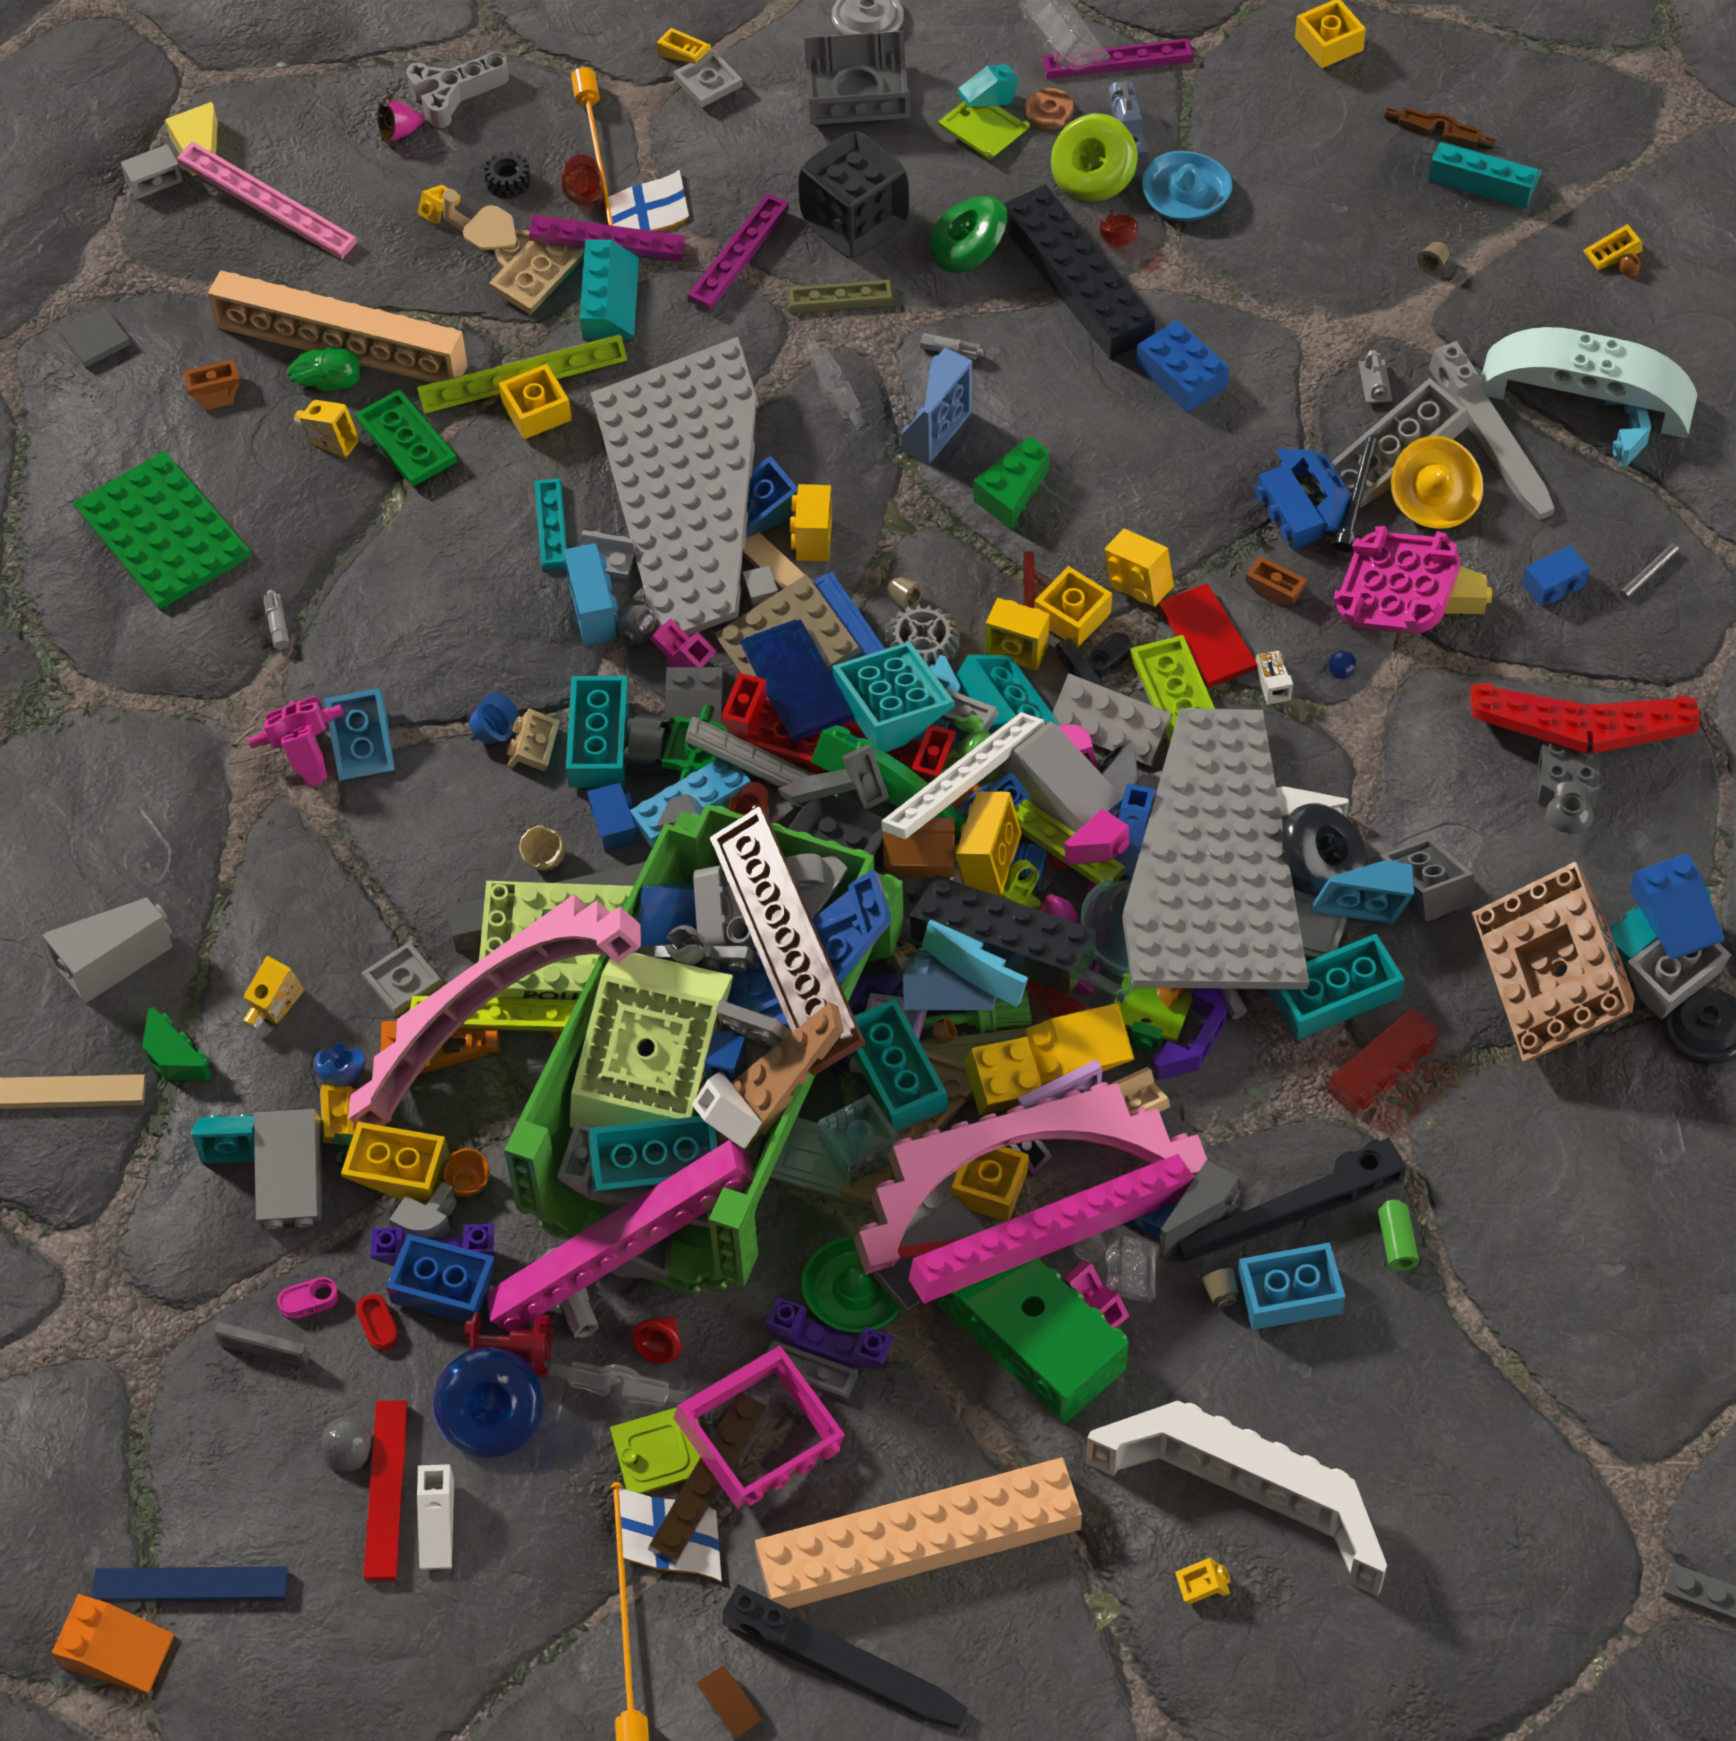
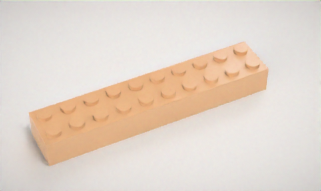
[208,270,468,383]
[755,1457,1082,1609]

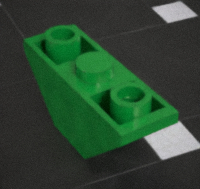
[142,1007,211,1081]

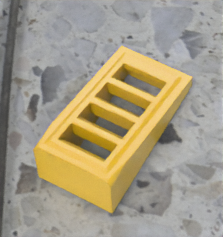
[656,28,711,63]
[1583,224,1643,271]

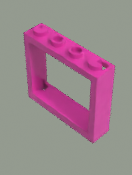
[673,1346,845,1509]

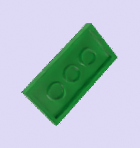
[355,389,457,487]

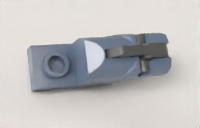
[1109,80,1148,160]

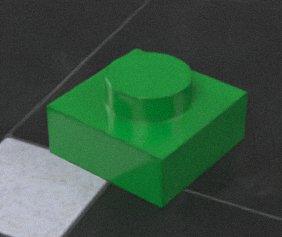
[1130,1021,1163,1052]

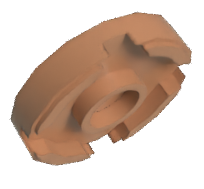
[1025,88,1074,130]

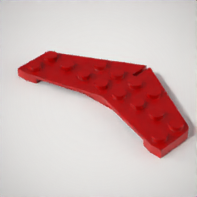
[1469,683,1700,754]

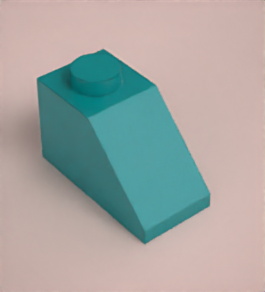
[957,64,1019,107]

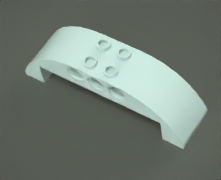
[1481,327,1697,438]

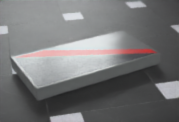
[871,1196,986,1314]

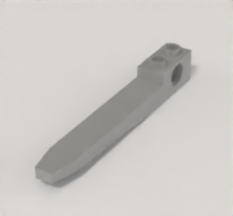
[1429,341,1555,520]

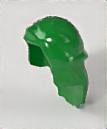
[287,347,360,392]

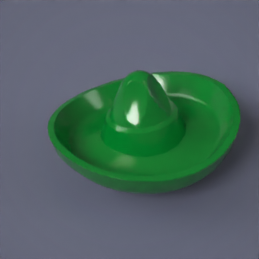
[929,196,1007,273]
[801,1236,901,1335]

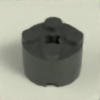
[624,714,675,774]

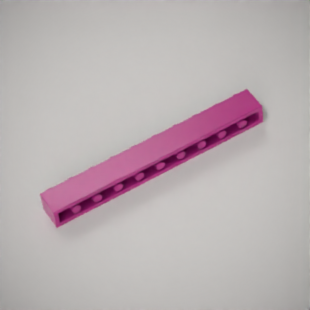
[486,1140,754,1334]
[909,1154,1194,1303]

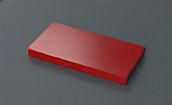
[1158,583,1257,688]

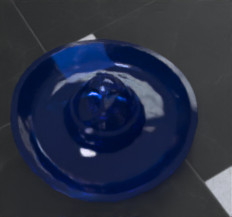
[433,1347,544,1458]

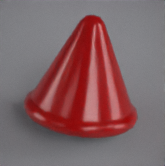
[632,1315,681,1364]

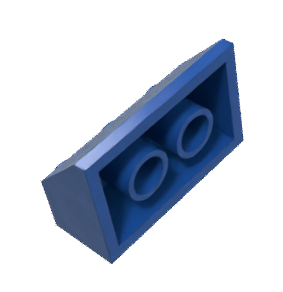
[386,1234,495,1323]

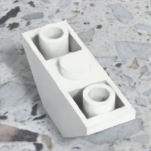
[692,1072,762,1148]

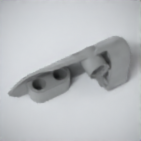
[693,854,849,950]

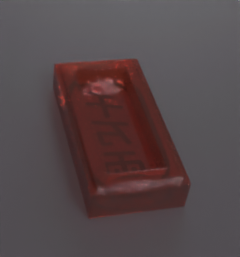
[1023,551,1035,608]

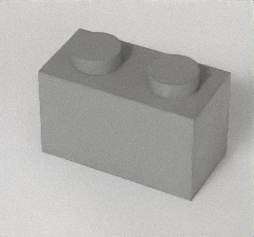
[120,144,183,199]

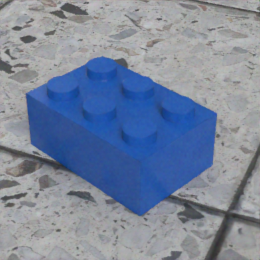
[1136,320,1229,413]

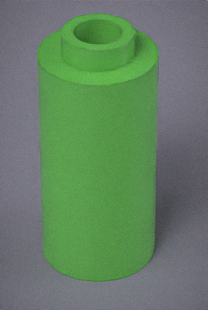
[1378,1200,1419,1271]

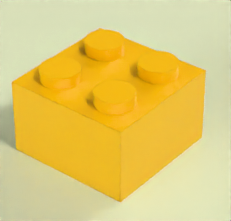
[1295,0,1366,68]
[499,364,572,440]
[790,484,832,562]
[1104,529,1174,607]
[1034,566,1112,647]
[985,598,1050,672]
[963,1037,1042,1116]
[951,1147,1029,1222]

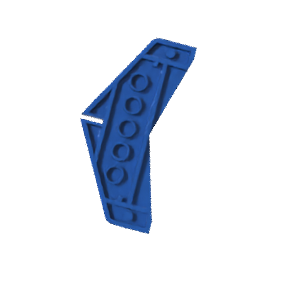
[719,870,891,1028]

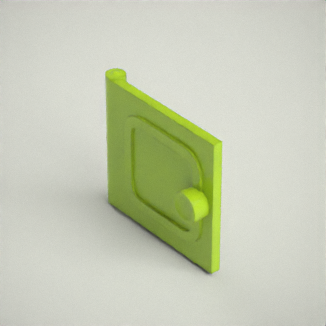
[937,101,1030,160]
[1114,963,1194,1042]
[610,1407,700,1494]

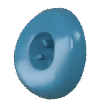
[1143,151,1232,222]

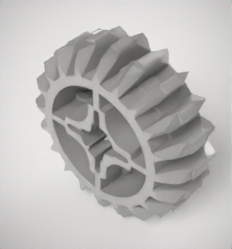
[885,604,960,667]

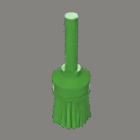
[922,990,1032,1033]

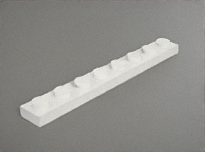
[881,712,1044,839]

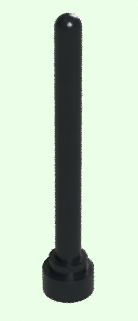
[1333,434,1377,553]

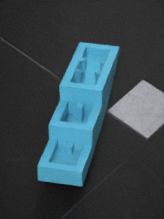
[922,920,1028,1007]

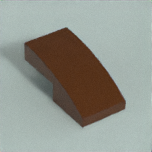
[696,1665,762,1739]

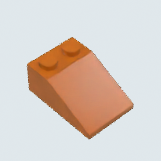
[52,1594,174,1695]

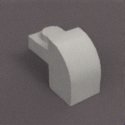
[389,1182,456,1238]

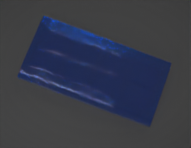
[739,619,854,741]

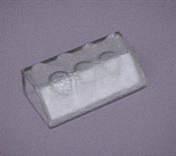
[1017,0,1111,71]

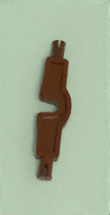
[1384,107,1496,149]

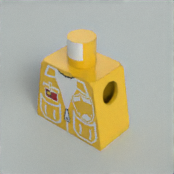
[294,400,360,458]
[242,956,304,1030]

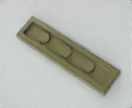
[788,280,893,313]

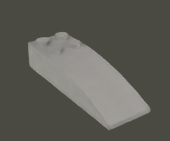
[1311,378,1469,508]

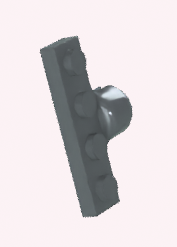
[640,925,761,973]

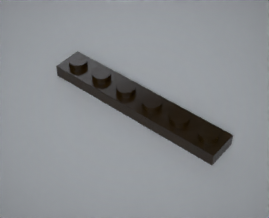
[648,1392,766,1565]

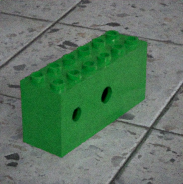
[934,1221,1129,1425]

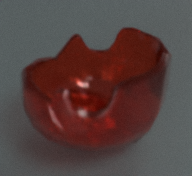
[1098,214,1139,247]

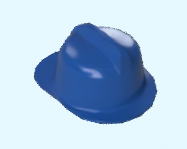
[469,692,519,745]

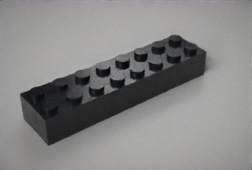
[1003,184,1156,359]

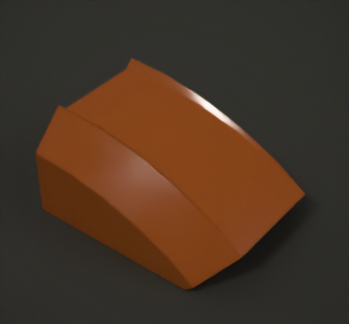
[883,817,954,877]

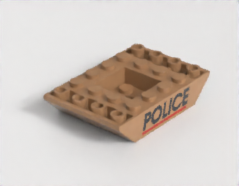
[1472,861,1634,1063]

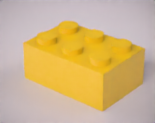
[954,791,1022,895]

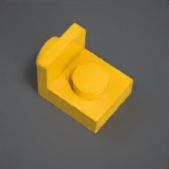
[418,185,461,224]
[1175,1558,1230,1605]

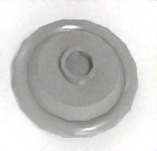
[831,0,904,35]

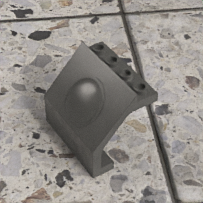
[804,31,911,125]

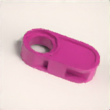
[277,1277,339,1319]

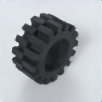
[484,151,531,199]

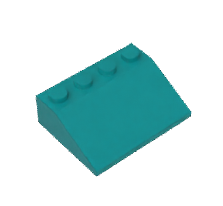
[832,642,955,752]

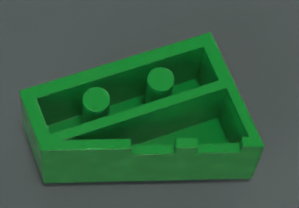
[973,436,1049,531]

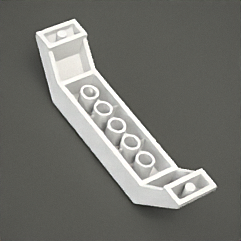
[1086,1401,1387,1597]

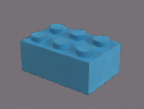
[564,543,619,647]
[1237,1243,1346,1330]

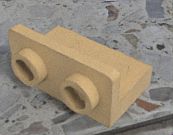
[506,709,560,771]

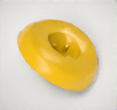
[1391,436,1483,529]

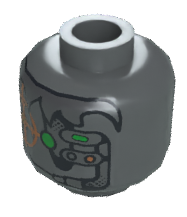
[616,604,657,646]

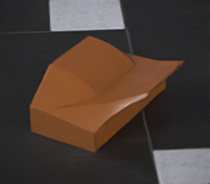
[182,359,241,411]
[1245,556,1307,605]

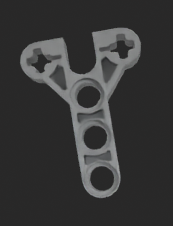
[406,52,509,128]

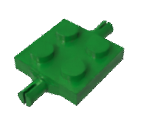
[662,704,730,781]

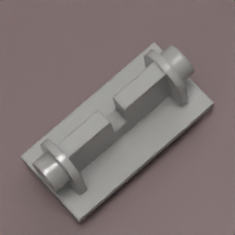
[1358,350,1392,404]

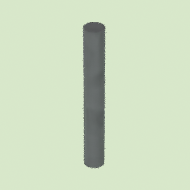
[1619,543,1679,600]

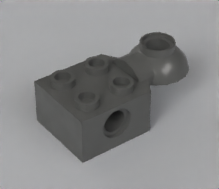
[1538,740,1600,834]

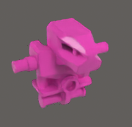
[248,696,344,787]

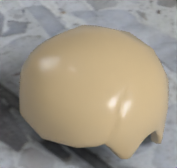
[519,825,566,871]

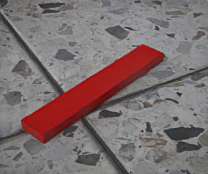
[363,1400,408,1582]

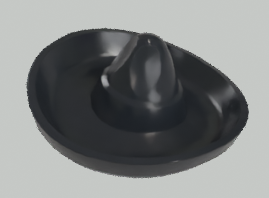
[1282,803,1368,897]

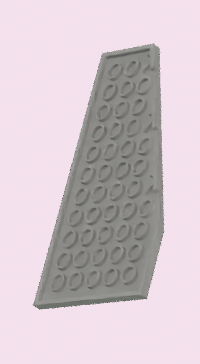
[591,337,759,636]
[1122,708,1309,989]

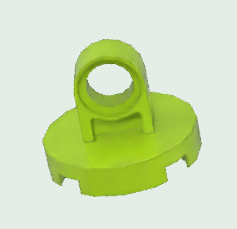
[996,860,1041,910]

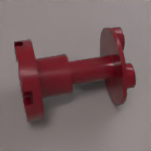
[463,1312,552,1378]

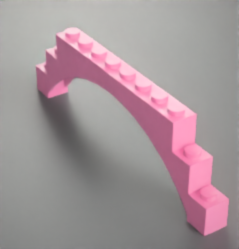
[349,894,641,1126]
[854,1082,1207,1274]

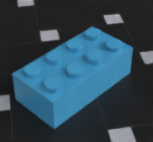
[630,758,762,848]

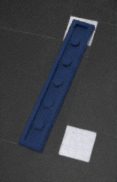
[92,1566,289,1603]

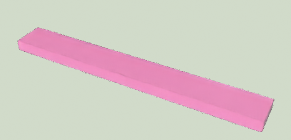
[177,141,357,260]

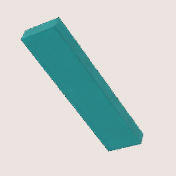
[534,478,567,571]

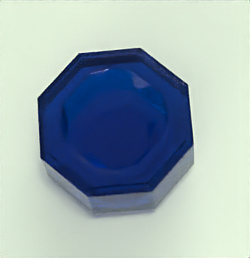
[1329,651,1357,679]

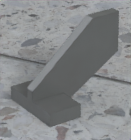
[778,745,889,810]

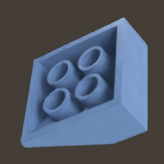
[900,348,972,465]
[903,948,997,1010]

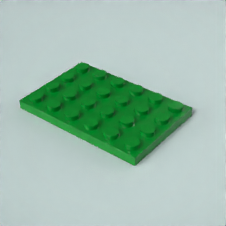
[73,451,251,610]

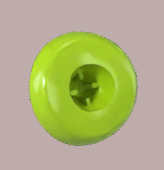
[1051,113,1138,202]

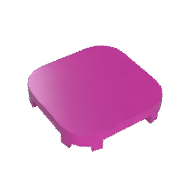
[1334,526,1461,634]

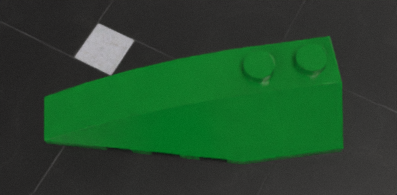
[810,726,966,838]

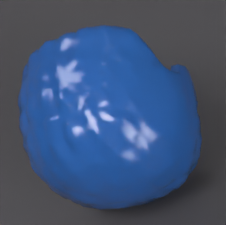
[314,1042,366,1087]

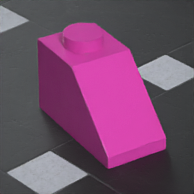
[1064,808,1130,864]

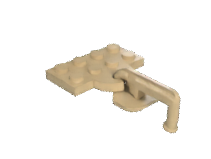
[443,189,585,315]

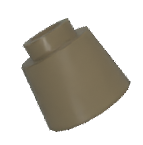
[1417,242,1450,275]
[887,577,924,610]
[1201,1268,1239,1307]

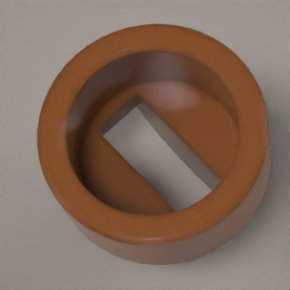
[1619,253,1641,277]
[932,1017,957,1043]

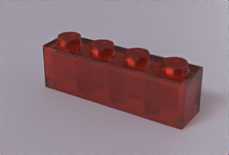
[1327,1007,1439,1115]

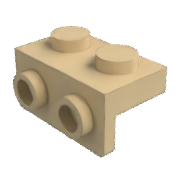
[1108,1067,1170,1114]

